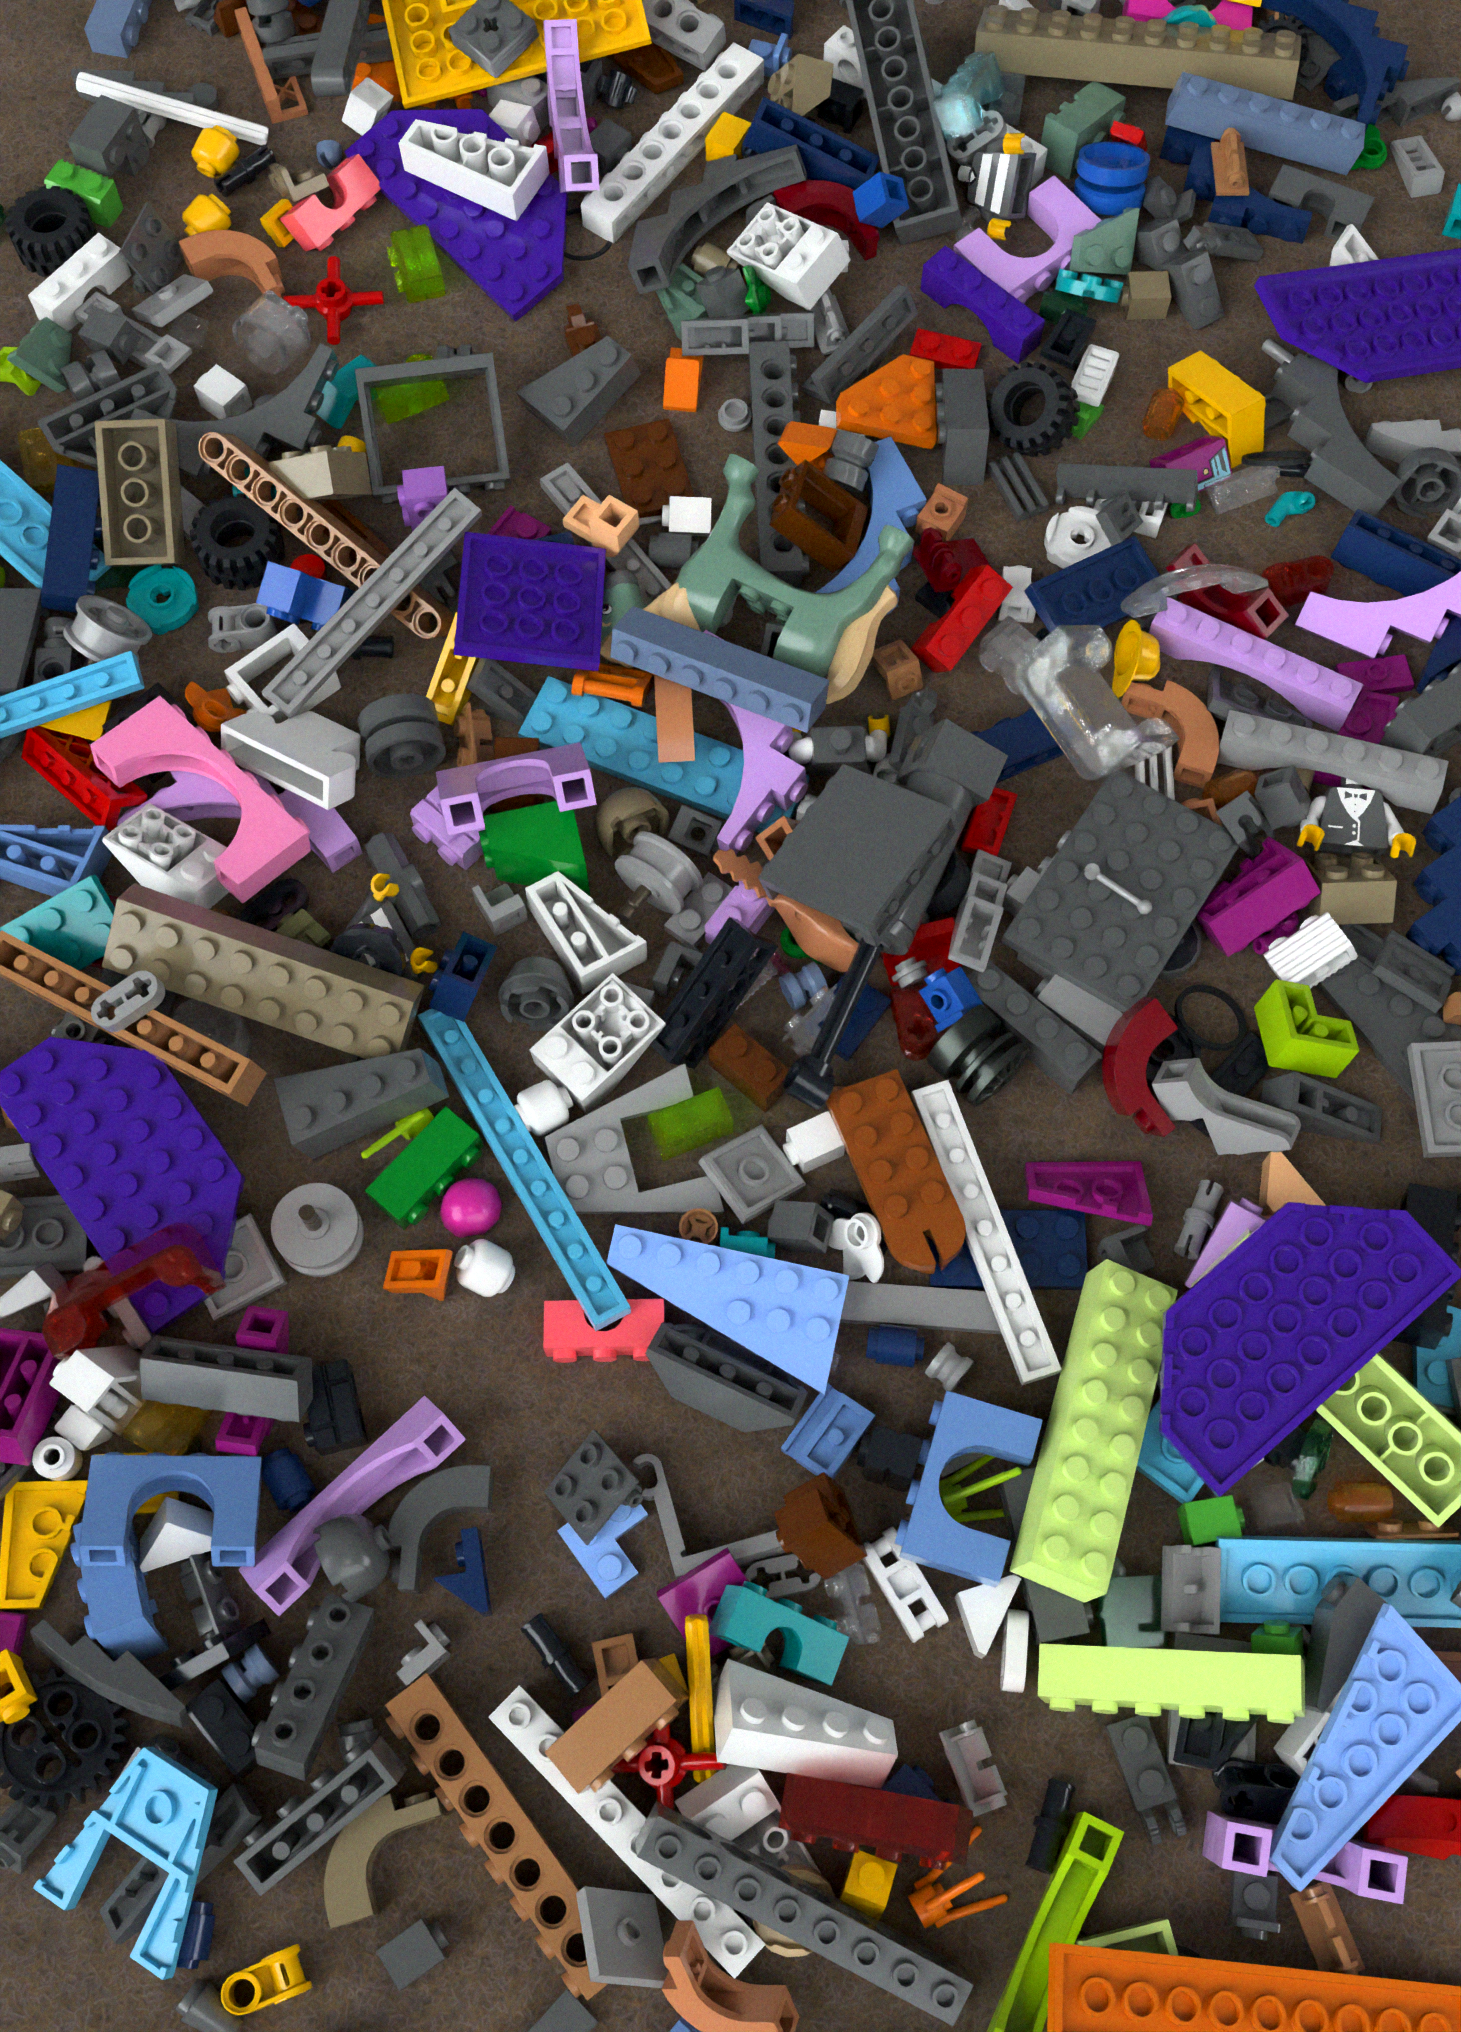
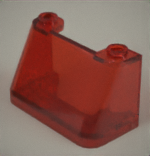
[42,1222,227,1360]

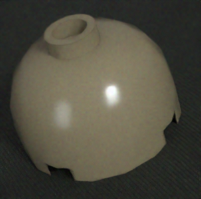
[594,787,670,857]

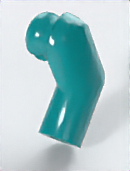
[1265,491,1316,527]

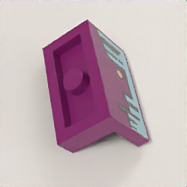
[1149,435,1233,492]

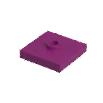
[656,1547,749,1658]

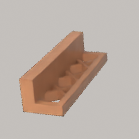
[234,7,308,124]

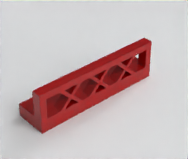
[21,726,148,830]

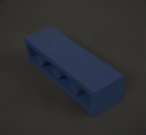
[742,96,880,190]
[41,464,102,613]
[1330,509,1461,619]
[971,701,1075,784]

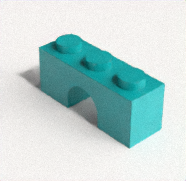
[709,1581,849,1686]

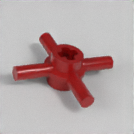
[283,256,384,345]
[611,1724,727,1811]

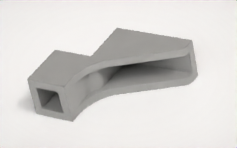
[1152,1058,1301,1155]

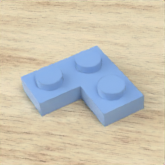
[557,1504,648,1600]

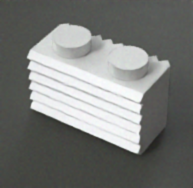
[1263,912,1358,989]

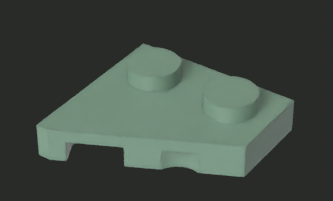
[1069,207,1140,275]
[655,263,708,341]

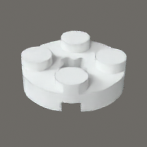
[1044,506,1113,569]

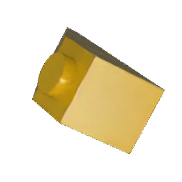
[426,612,480,726]

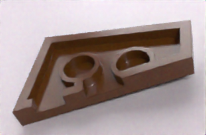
[606,42,684,94]

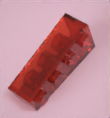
[778,1772,974,1871]

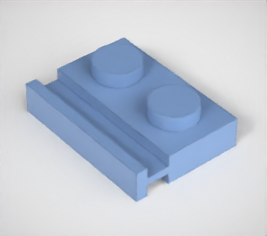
[781,1383,876,1480]

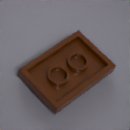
[604,418,695,518]

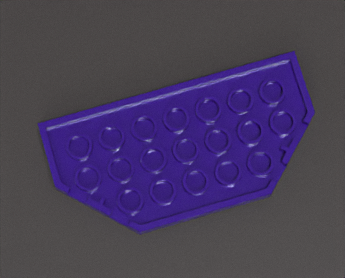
[344,109,569,322]
[1254,248,1461,383]
[0,1037,245,1334]
[1159,1202,1461,1497]

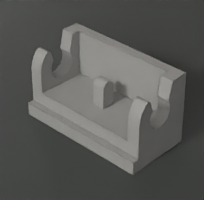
[1161,1545,1221,1635]

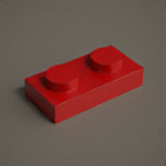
[909,328,982,369]

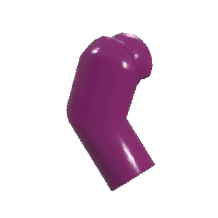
[1252,912,1299,955]

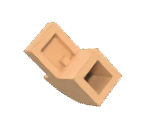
[563,495,639,557]

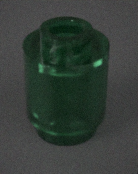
[1039,289,1089,325]

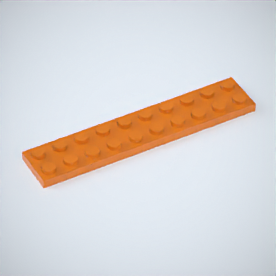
[1047,1943,1461,2032]

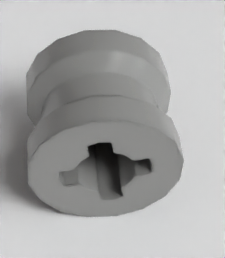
[925,1342,974,1392]

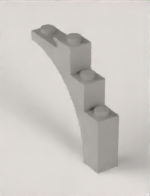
[1002,830,1123,1060]

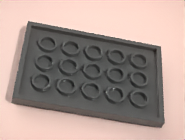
[1001,767,1240,1013]

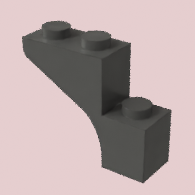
[1134,218,1225,329]

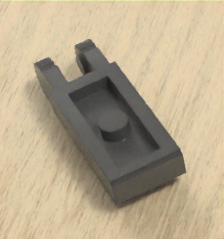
[1105,1715,1187,1846]

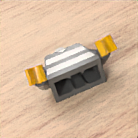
[958,133,1037,241]
[346,873,438,982]

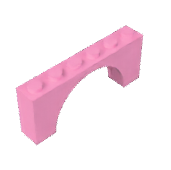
[90,696,311,904]

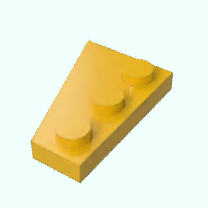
[0,1480,88,1610]

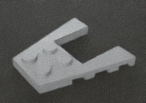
[545,1064,724,1214]

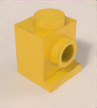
[0,1649,38,1724]

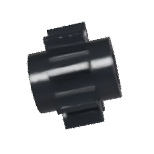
[596,69,638,110]

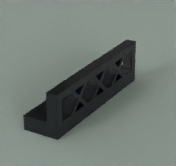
[650,916,779,1069]

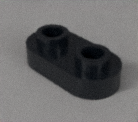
[240,878,309,932]

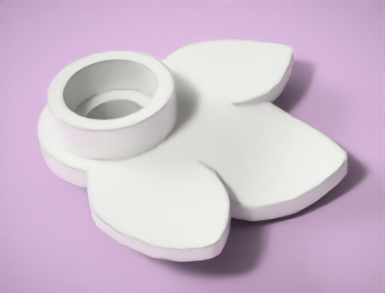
[828,1212,884,1283]

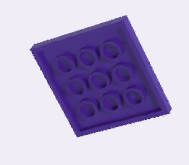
[454,532,606,671]

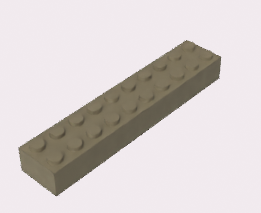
[973,5,1302,100]

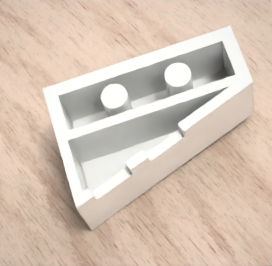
[525,871,647,995]
[49,1345,148,1436]

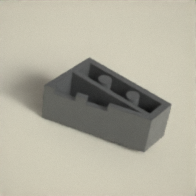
[516,336,641,448]
[935,369,989,485]

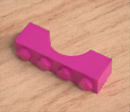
[1122,0,1253,31]

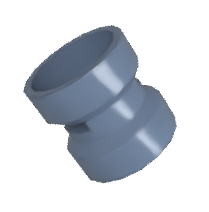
[779,961,829,1010]
[221,1642,281,1704]

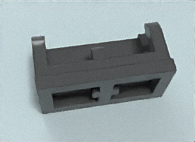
[1216,790,1276,859]

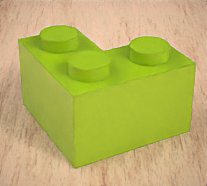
[1254,979,1360,1078]

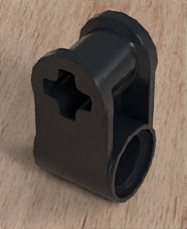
[1212,1757,1300,1825]

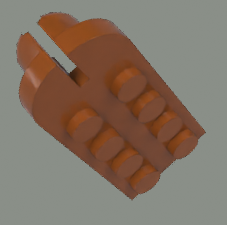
[826,1069,966,1274]

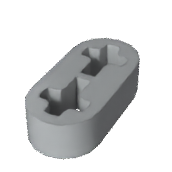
[947,110,1007,165]
[91,971,165,1032]
[745,1554,821,1600]

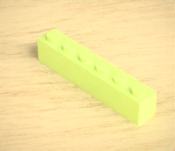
[1038,1644,1305,1724]

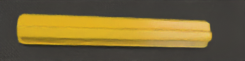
[685,1614,716,1783]

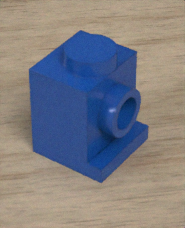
[919,966,984,1032]

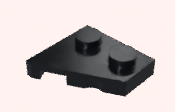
[158,1618,271,1691]
[1173,1712,1261,1772]

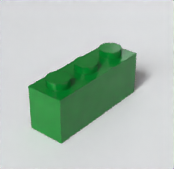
[365,1106,483,1230]

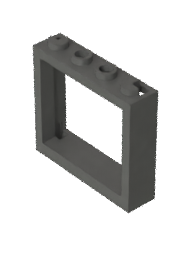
[355,352,511,504]

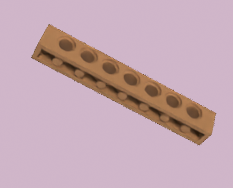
[0,930,267,1106]
[385,1673,608,2001]

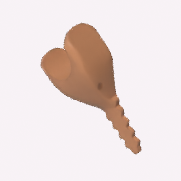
[713,849,859,972]

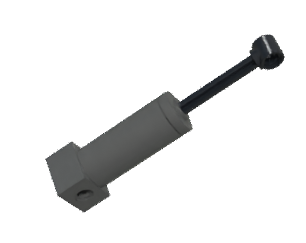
[781,718,1008,1110]

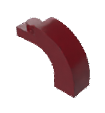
[773,180,880,261]
[1165,543,1289,639]
[1102,997,1178,1137]

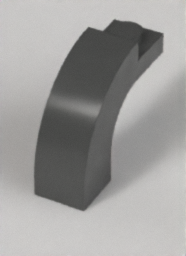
[387,1465,495,1594]

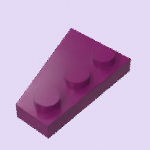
[1312,690,1399,790]
[1024,1161,1153,1226]

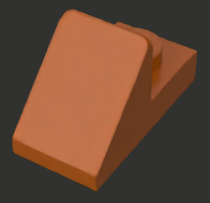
[663,347,704,412]
[777,421,837,472]
[383,1249,453,1301]

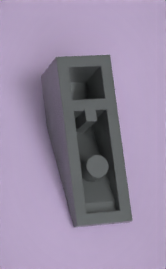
[1261,1072,1382,1144]
[1305,1575,1388,1713]

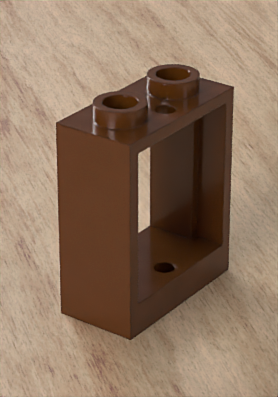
[769,459,868,573]

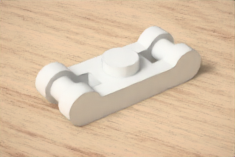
[863,1526,949,1643]

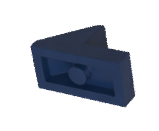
[433,1527,492,1617]

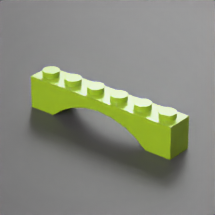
[987,1812,1124,2032]

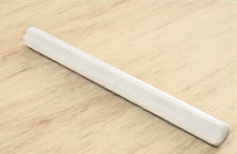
[76,72,269,145]

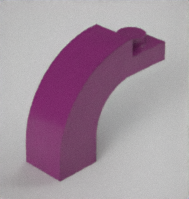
[215,1305,289,1457]

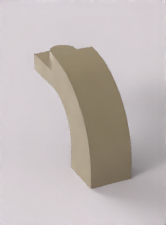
[324,1792,446,1929]

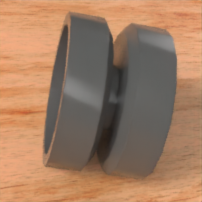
[357,693,446,779]

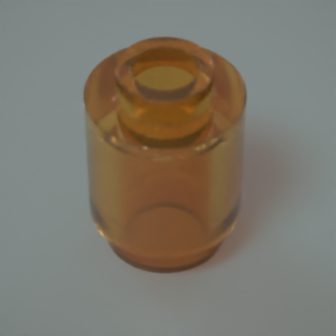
[1142,388,1185,441]
[1202,769,1258,811]
[1327,1481,1393,1523]

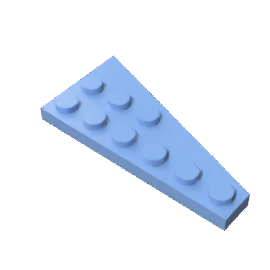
[606,1224,850,1395]
[1269,1603,1461,1892]

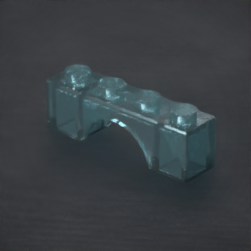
[933,51,1006,141]

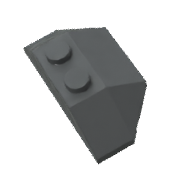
[37,362,178,468]
[645,1323,808,1433]

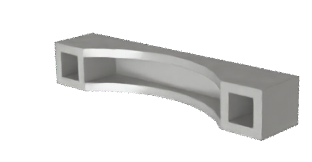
[1217,710,1449,814]

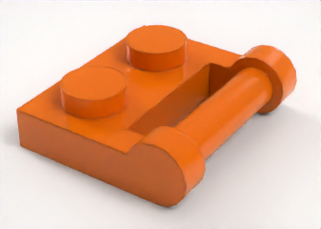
[571,663,654,707]

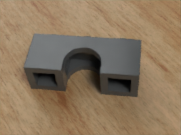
[1268,164,1375,241]

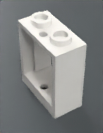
[224,623,341,724]

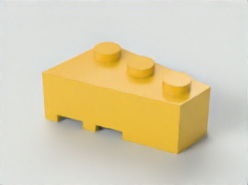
[1168,350,1266,469]

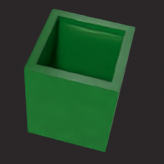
[479,801,590,895]

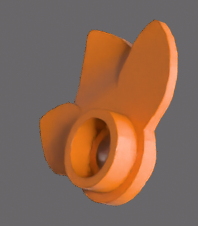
[184,681,247,732]

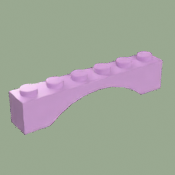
[1148,596,1363,732]
[238,1395,466,1616]

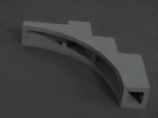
[628,144,807,294]
[130,343,339,483]
[1271,352,1402,518]

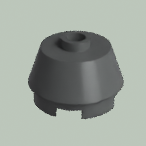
[498,957,574,1031]

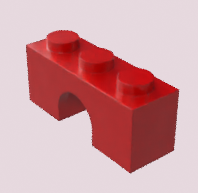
[910,564,1013,673]

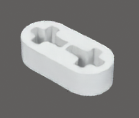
[1000,1609,1029,1693]

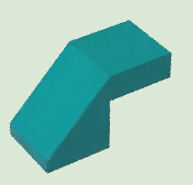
[316,354,380,429]

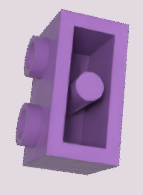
[397,466,449,532]

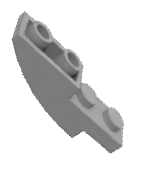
[1363,419,1461,465]

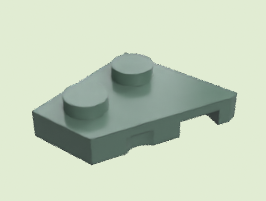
[7,317,72,393]

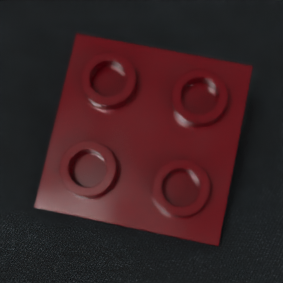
[912,527,992,592]

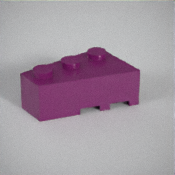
[1196,836,1321,957]
[0,1328,71,1466]

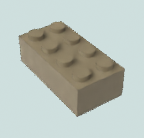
[94,419,186,567]

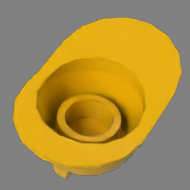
[1112,620,1161,699]

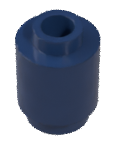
[866,1324,925,1368]
[261,1448,316,1512]
[176,1900,216,1969]

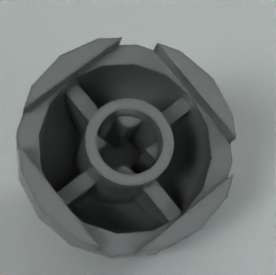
[1394,447,1461,518]
[313,1514,392,1602]

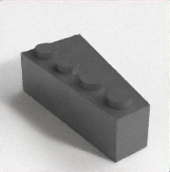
[274,1048,449,1159]

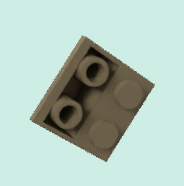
[768,54,834,117]
[269,445,372,500]
[1303,852,1397,925]

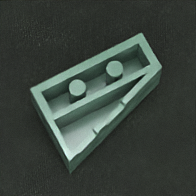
[1041,81,1126,180]

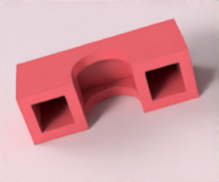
[280,154,381,252]
[543,1299,665,1363]

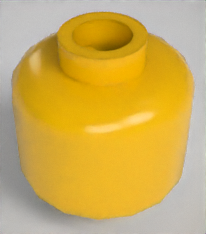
[191,125,240,178]
[182,193,231,236]

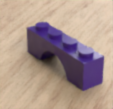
[920,245,1045,364]

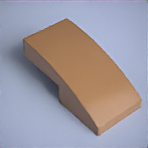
[592,1633,639,1697]

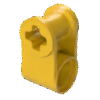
[221,1944,313,2015]

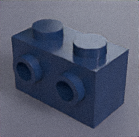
[428,931,498,1022]

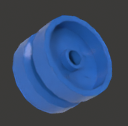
[1073,141,1150,216]

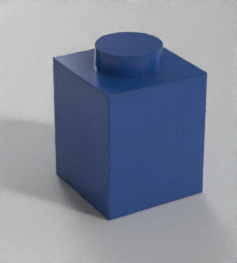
[852,172,909,228]

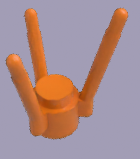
[908,1826,1008,1929]

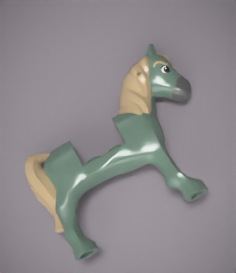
[600,454,915,704]

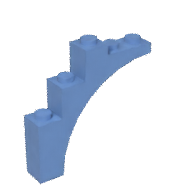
[815,436,927,615]

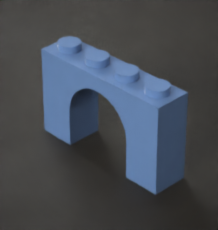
[894,1390,1043,1588]
[79,1452,262,1567]

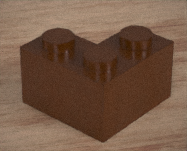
[774,1472,868,1580]

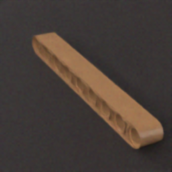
[198,432,454,639]

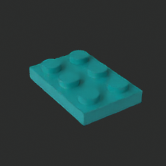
[0,875,115,971]

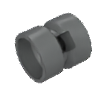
[246,0,296,43]
[60,348,121,402]
[822,430,879,494]

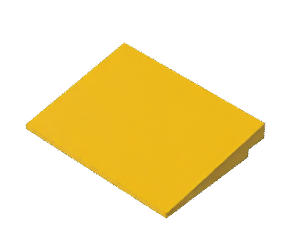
[382,0,652,109]

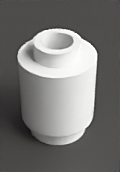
[32,1436,83,1481]

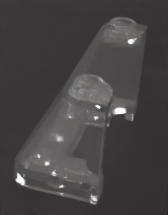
[1015,625,1180,780]

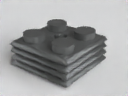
[448,0,539,78]

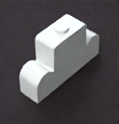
[221,711,361,810]

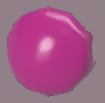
[440,1178,502,1238]

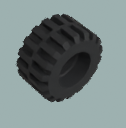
[6,186,97,277]
[986,361,1080,457]
[190,493,285,591]

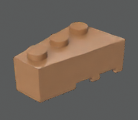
[544,1658,689,1794]

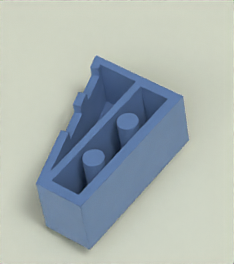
[0,825,113,897]
[70,1522,169,1661]

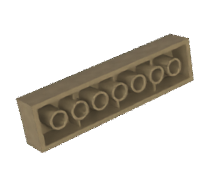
[102,883,425,1059]

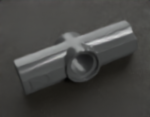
[364,832,441,939]

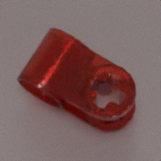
[1261,555,1334,608]
[890,985,936,1061]

